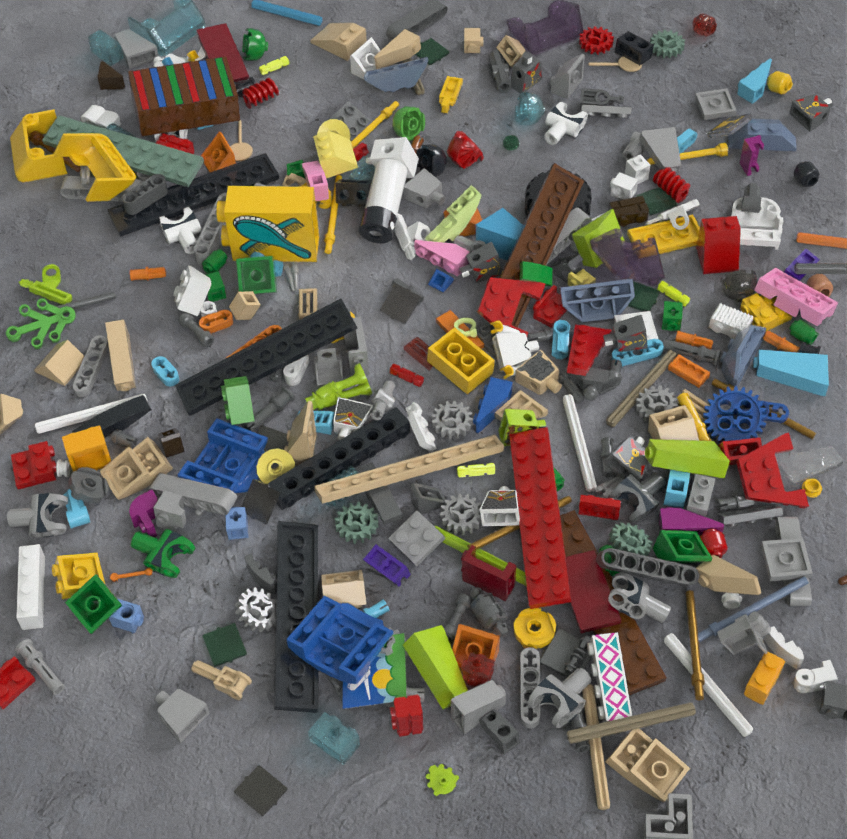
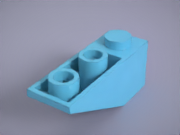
[737,58,772,104]
[663,470,690,509]

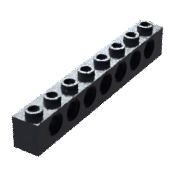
[267,407,410,510]

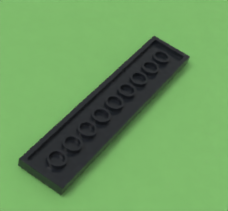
[107,153,279,237]
[175,298,358,416]
[274,521,319,713]

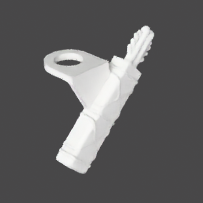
[646,199,700,230]
[394,214,430,260]

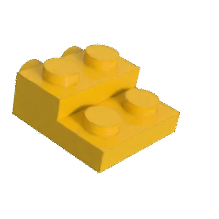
[740,293,792,332]
[52,553,105,599]

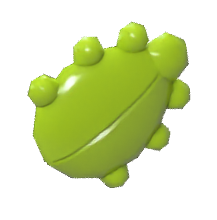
[426,764,459,796]

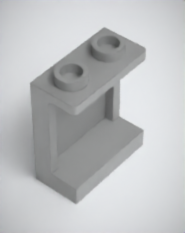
[344,317,369,376]

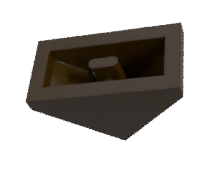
[97,61,125,90]
[158,428,185,458]

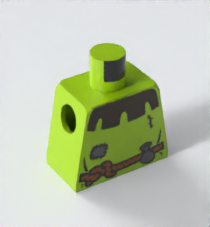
[498,409,546,446]

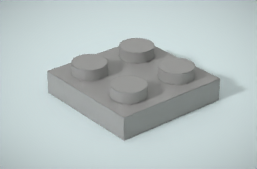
[695,88,737,120]
[388,511,445,566]
[761,538,813,581]

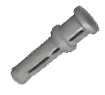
[15,639,65,695]

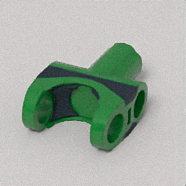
[131,529,196,578]

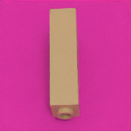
[105,320,136,391]

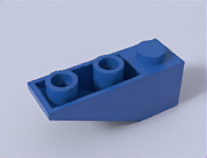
[473,377,513,433]

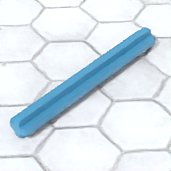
[251,0,323,26]

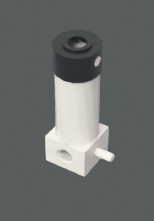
[358,137,419,244]

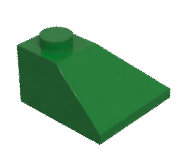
[653,530,713,563]
[65,574,122,634]

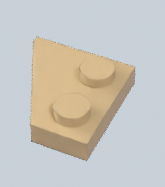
[495,390,548,421]

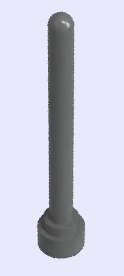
[31,292,116,323]

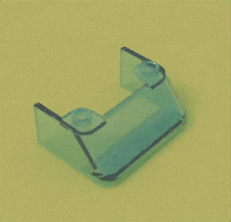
[128,0,206,55]

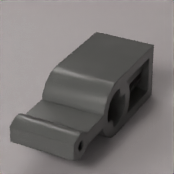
[580,88,624,106]

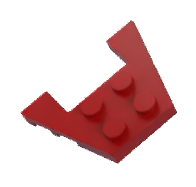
[477,277,545,336]
[736,432,809,509]

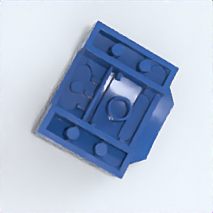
[178,419,268,493]
[286,596,393,684]

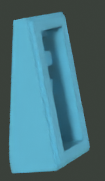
[297,411,335,435]

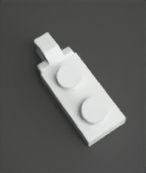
[405,402,437,452]

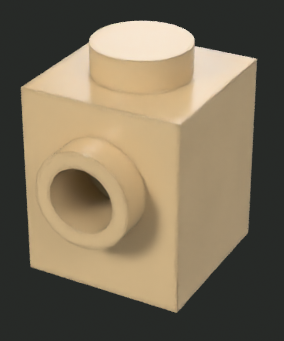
[464,28,483,53]
[229,291,260,320]

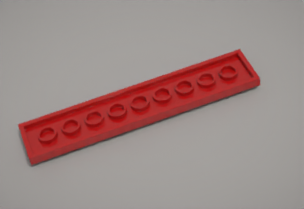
[509,427,572,609]

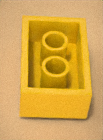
[427,327,495,394]

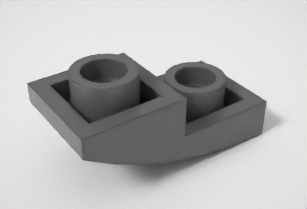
[477,323,498,359]
[244,554,276,594]

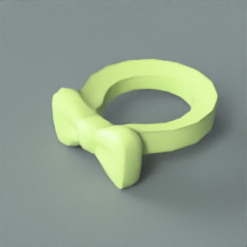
[454,318,477,338]

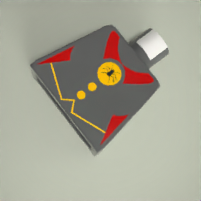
[511,52,542,94]
[790,94,833,132]
[459,242,502,282]
[603,315,648,352]
[603,436,648,480]

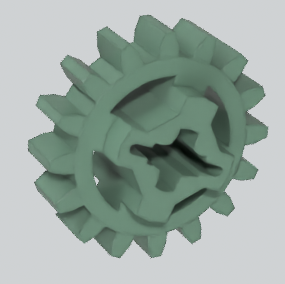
[650,30,685,59]
[335,502,379,544]
[609,522,653,556]

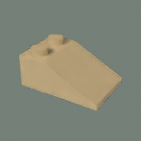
[310,23,367,61]
[284,401,317,466]

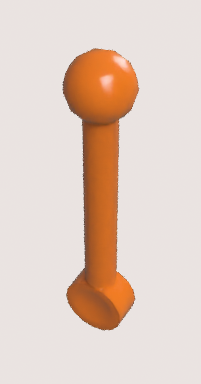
[110,568,153,582]

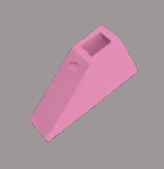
[302,161,329,201]
[414,240,470,276]

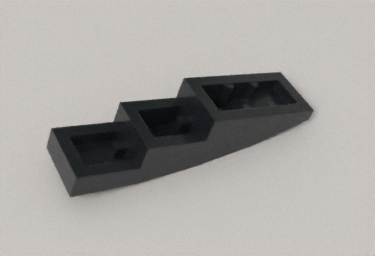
[72,395,152,438]

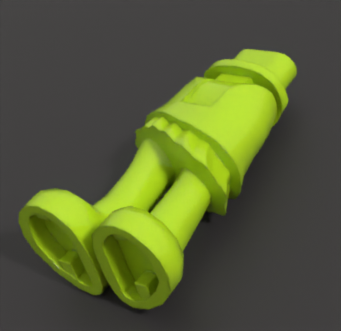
[305,363,373,410]

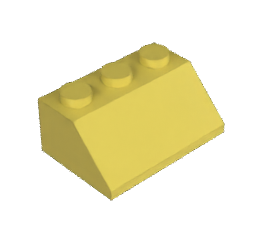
[313,131,358,179]

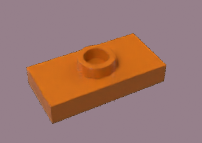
[668,354,710,388]

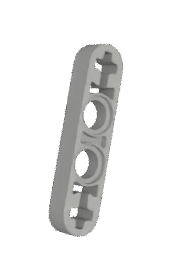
[73,335,109,397]
[520,647,540,729]

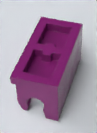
[739,135,764,176]

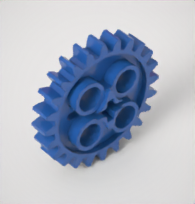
[703,386,767,444]

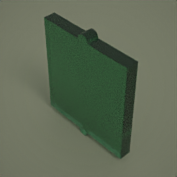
[415,38,449,65]
[636,187,677,216]
[628,281,660,312]
[202,623,247,667]

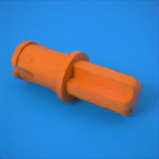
[130,267,166,281]
[675,331,713,349]
[763,331,800,353]

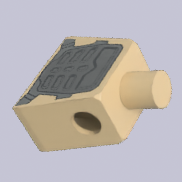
[515,350,562,395]

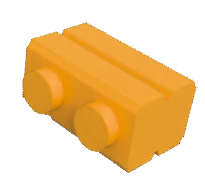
[744,652,785,705]

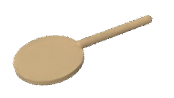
[588,57,642,72]
[230,120,253,161]

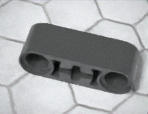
[122,174,168,215]

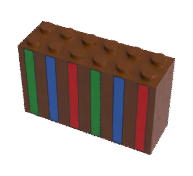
[128,56,240,136]

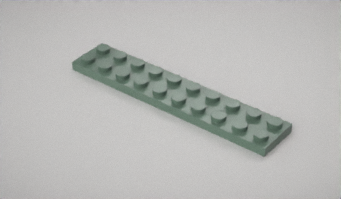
[42,115,204,187]

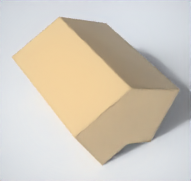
[282,173,306,186]

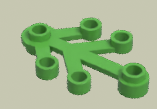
[6,298,76,349]

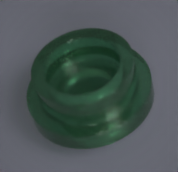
[503,135,520,150]

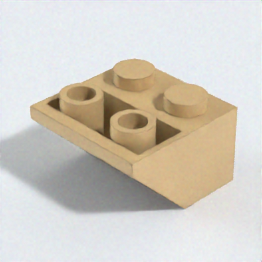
[648,405,699,441]

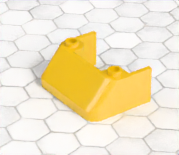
[10,109,67,182]
[53,133,136,202]

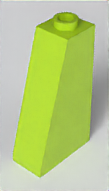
[645,439,730,478]
[403,625,468,709]

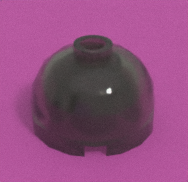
[720,270,757,302]

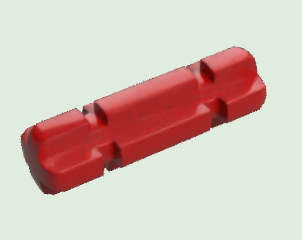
[389,364,424,387]

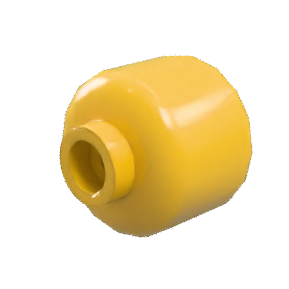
[767,71,793,95]

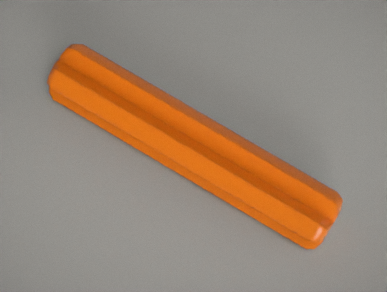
[796,232,847,249]

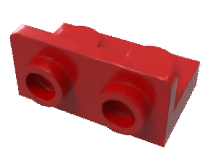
[533,285,567,328]
[578,495,621,520]
[0,656,36,709]

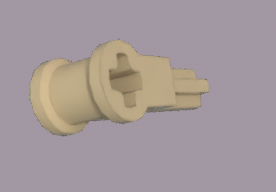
[191,660,252,700]

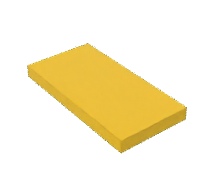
[627,215,700,259]

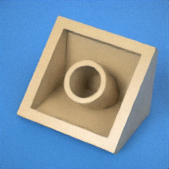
[35,340,84,386]

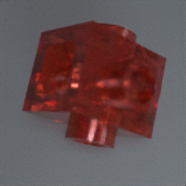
[460,653,495,686]

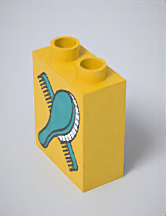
[217,186,319,262]

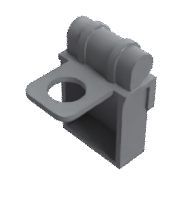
[314,348,343,389]
[717,612,771,655]

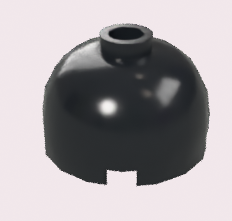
[416,144,447,177]

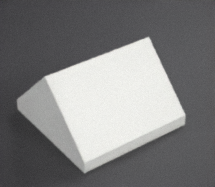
[350,37,381,79]

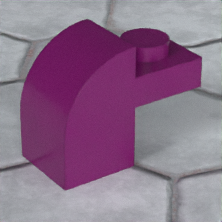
[129,490,158,537]

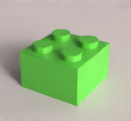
[221,376,254,425]

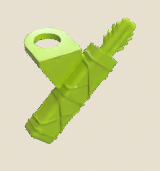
[19,264,72,305]

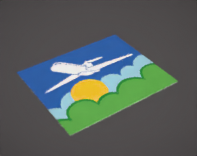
[343,633,407,709]

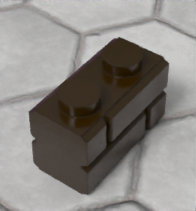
[608,196,649,227]

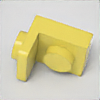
[568,269,596,286]

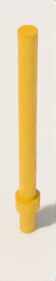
[351,101,399,149]
[324,175,342,254]

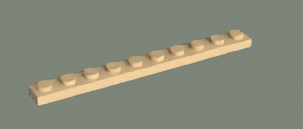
[315,435,504,504]

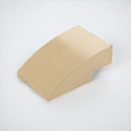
[99,437,173,500]
[605,728,690,802]

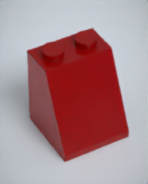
[696,216,741,274]

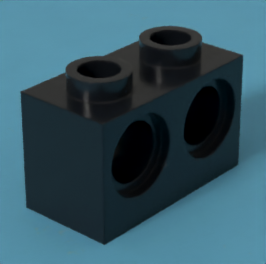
[615,31,654,66]
[335,179,372,207]

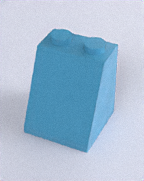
[476,208,524,261]

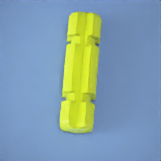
[259,56,289,75]
[657,281,690,307]
[457,463,495,477]

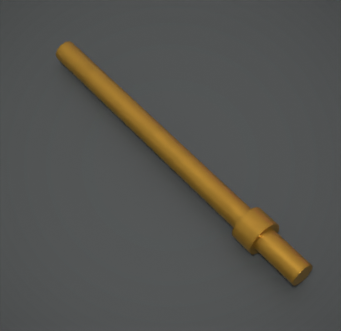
[711,378,816,440]
[467,495,572,550]
[686,590,705,701]

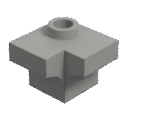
[154,490,187,532]

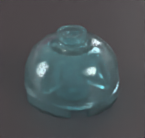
[515,91,545,126]

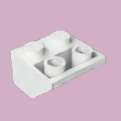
[173,265,211,316]

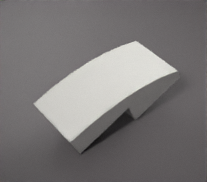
[764,626,804,669]

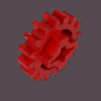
[579,26,614,55]

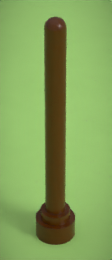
[29,131,80,172]

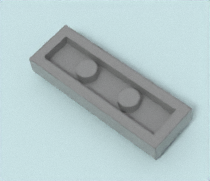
[581,105,632,118]

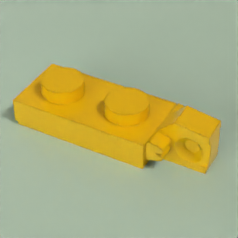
[439,76,463,113]

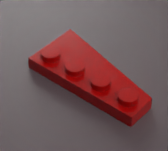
[567,324,612,376]

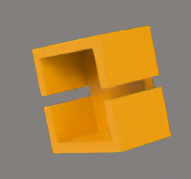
[62,425,111,472]

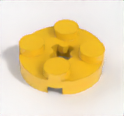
[514,608,556,649]

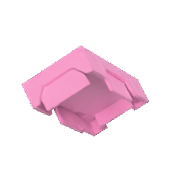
[754,268,838,326]

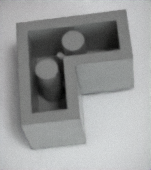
[643,793,693,839]

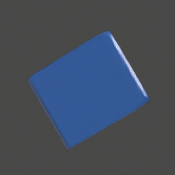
[428,269,454,293]

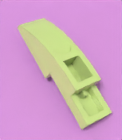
[425,185,482,243]

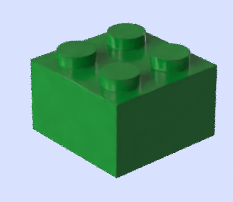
[236,256,277,294]

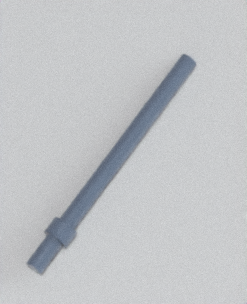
[698,576,809,642]

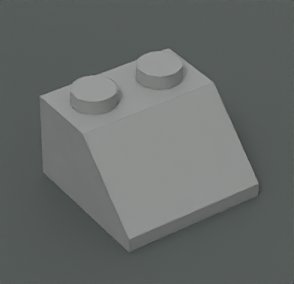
[550,54,585,99]

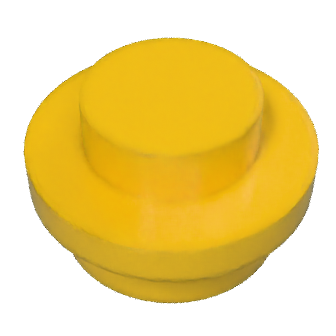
[801,478,822,498]

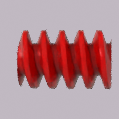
[242,78,279,109]
[653,167,691,203]

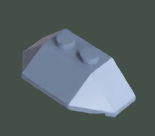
[364,57,428,92]
[728,118,797,151]
[560,279,635,323]
[720,325,766,387]

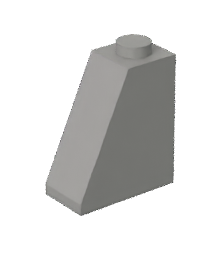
[115,29,159,69]
[639,127,681,173]
[451,680,506,734]

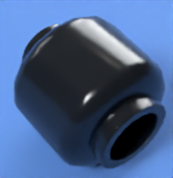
[793,161,820,187]

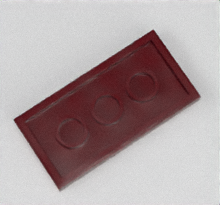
[196,23,249,82]
[566,550,621,634]

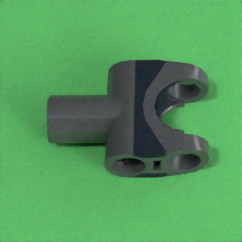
[608,472,666,524]

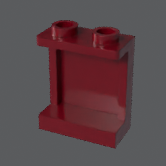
[461,545,516,602]

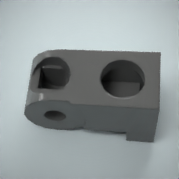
[479,709,520,755]

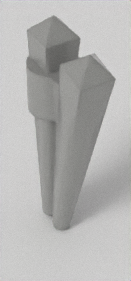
[284,262,299,292]
[595,475,624,498]

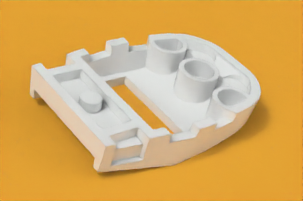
[731,197,783,250]

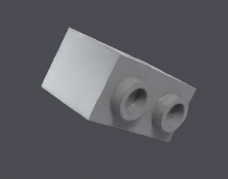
[687,474,715,517]

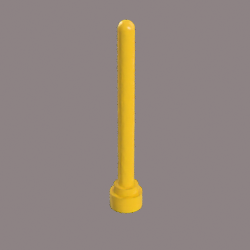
[647,142,728,165]

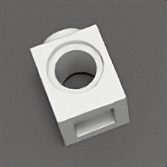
[625,154,650,184]
[610,172,638,200]

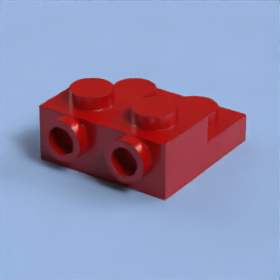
[11,441,57,490]

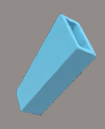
[753,350,829,396]

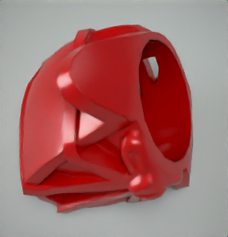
[447,131,484,169]

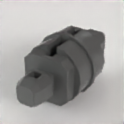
[470,587,508,638]

